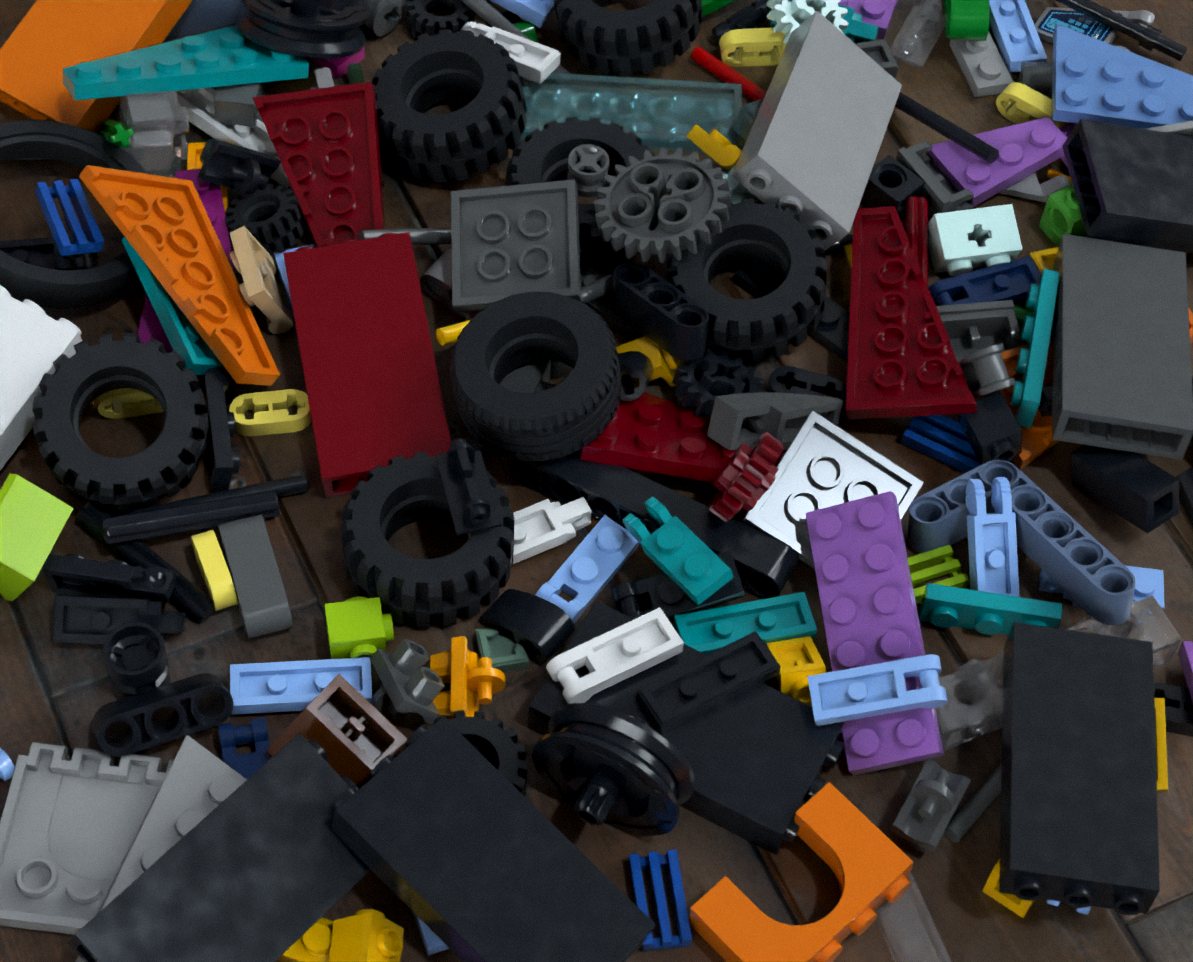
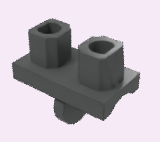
[370,639,445,725]
[890,758,971,853]

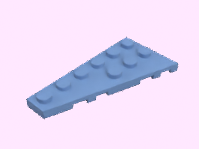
[1052,24,1193,129]

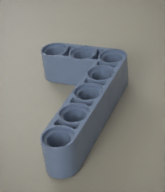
[908,460,1136,625]

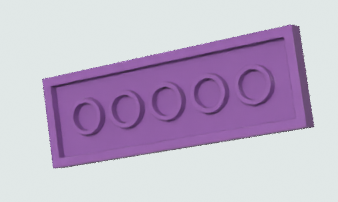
[806,491,944,776]

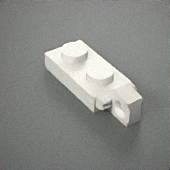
[468,497,592,564]

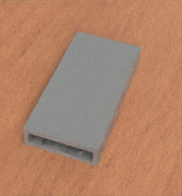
[732,11,902,250]

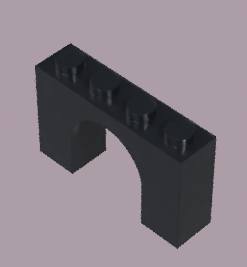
[1071,376,1193,534]

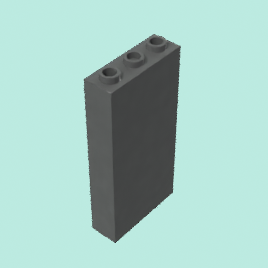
[1052,234,1193,460]

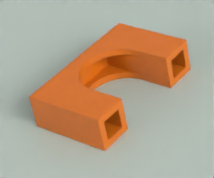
[689,782,913,962]

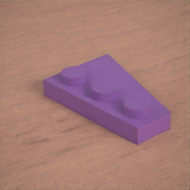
[927,117,1067,207]

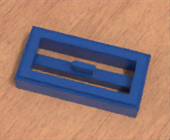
[35,179,104,256]
[901,415,980,473]
[628,849,692,951]

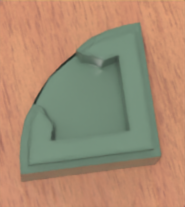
[475,629,529,673]

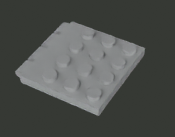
[0,742,174,935]

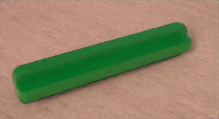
[98,118,135,148]

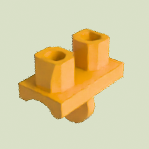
[430,636,506,720]

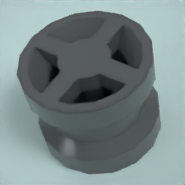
[567,144,609,197]

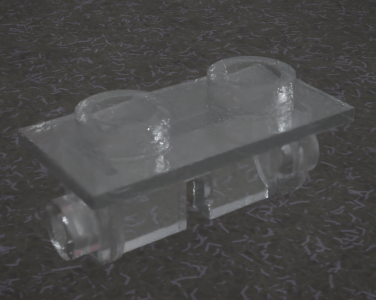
[890,0,945,69]

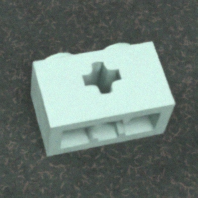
[928,204,1023,276]

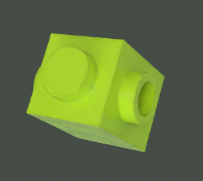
[325,596,394,664]

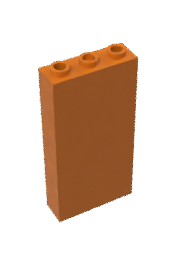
[0,0,193,134]

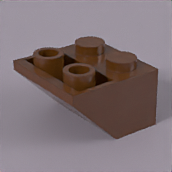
[265,674,407,789]

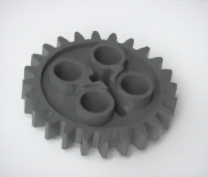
[594,147,731,263]

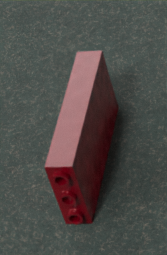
[283,232,451,498]

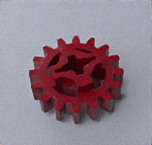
[708,432,784,522]

